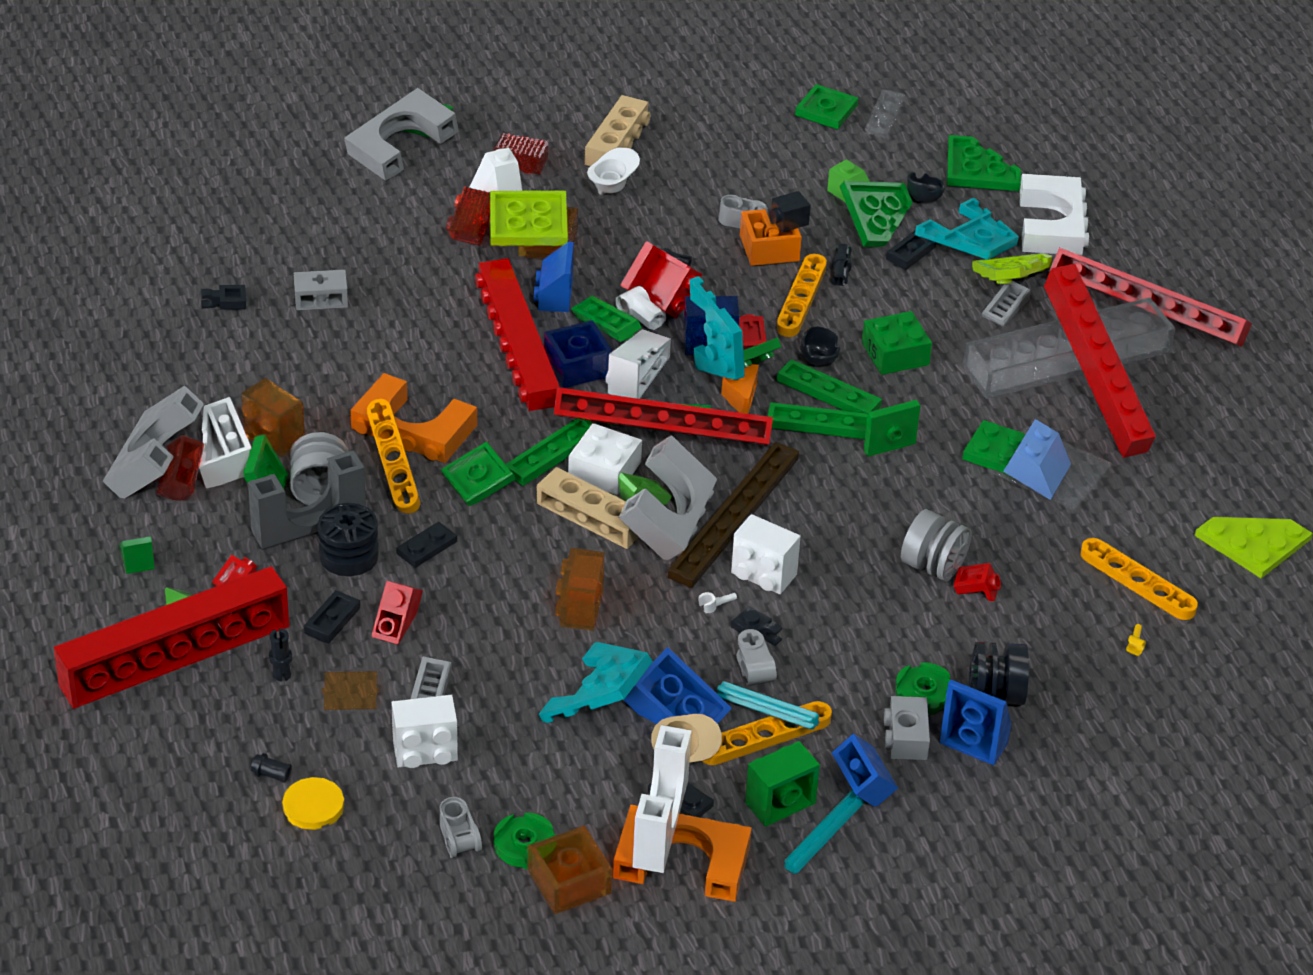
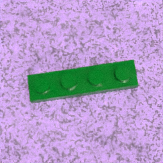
[571,295,642,342]
[777,359,882,414]
[768,402,868,439]
[506,419,594,486]

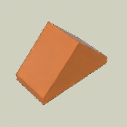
[721,364,759,414]

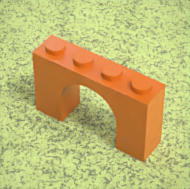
[351,373,477,463]
[613,805,752,902]

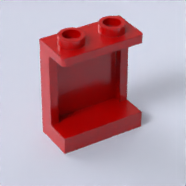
[621,241,703,319]

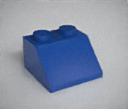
[534,242,574,312]

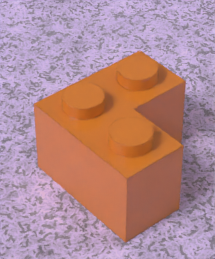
[740,209,802,266]

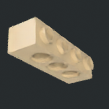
[585,95,651,166]
[537,467,639,549]

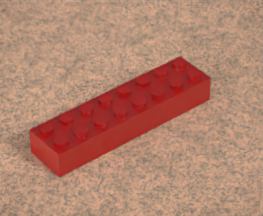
[53,566,290,709]

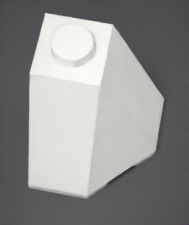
[463,148,522,221]

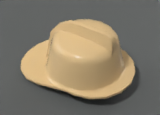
[651,714,722,763]

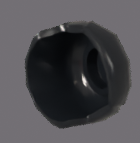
[907,172,945,203]
[800,326,840,366]

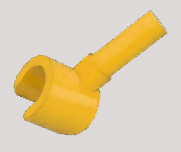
[1126,624,1146,656]

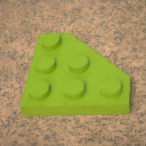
[972,253,1053,284]
[1195,517,1313,578]

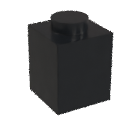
[769,191,811,232]

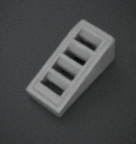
[982,281,1030,326]
[411,657,452,699]

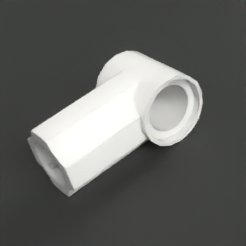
[616,286,666,330]

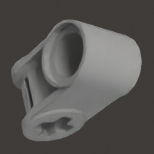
[719,195,768,228]
[736,629,777,686]
[440,797,482,858]

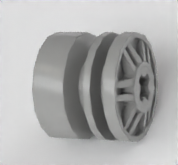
[290,432,348,505]
[901,509,972,582]

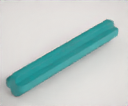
[717,681,819,730]
[784,790,864,874]

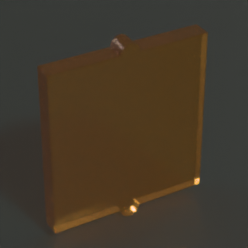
[321,671,379,710]

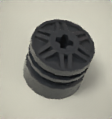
[318,503,379,577]
[969,642,1029,705]

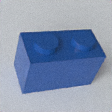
[832,733,898,807]

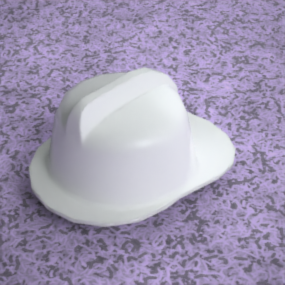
[587,148,640,195]

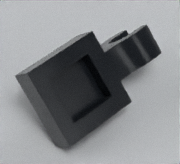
[201,285,246,309]
[731,606,782,646]

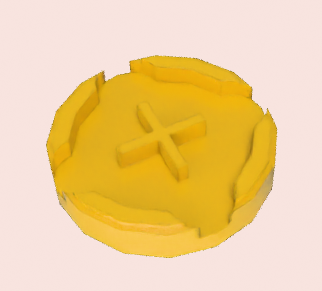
[282,777,344,830]

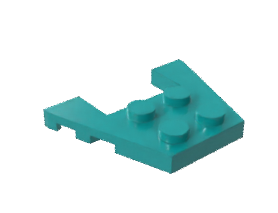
[915,198,1019,260]
[689,276,745,380]
[538,642,653,723]

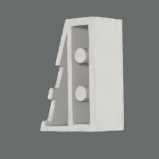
[606,329,671,399]
[199,397,251,488]

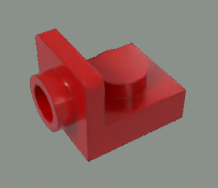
[736,314,767,350]
[212,555,258,587]
[953,563,1001,601]

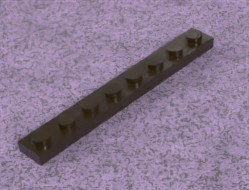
[668,441,799,588]

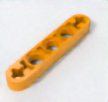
[777,254,827,337]
[367,399,421,514]
[1080,538,1198,620]
[702,701,832,765]

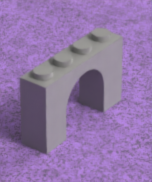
[344,88,459,180]
[102,386,204,498]
[619,435,717,560]

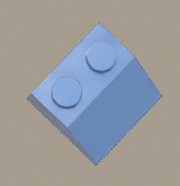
[1003,419,1071,500]

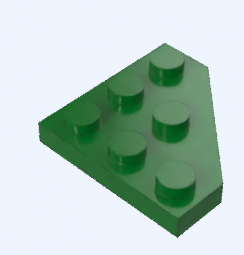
[947,135,1021,191]
[840,181,913,247]

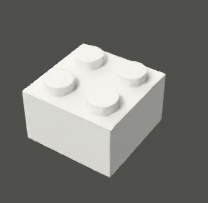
[568,424,642,495]
[731,514,800,594]
[392,695,458,768]

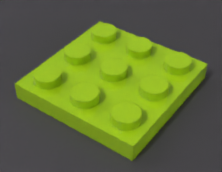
[490,191,568,246]

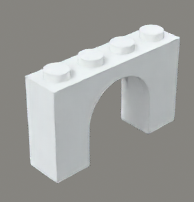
[1020,174,1089,256]
[633,725,691,873]

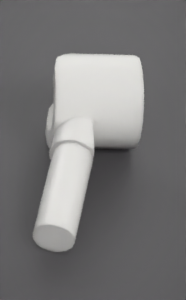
[698,592,737,613]

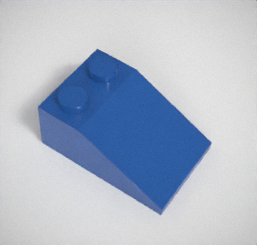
[624,647,732,724]
[940,680,1011,765]

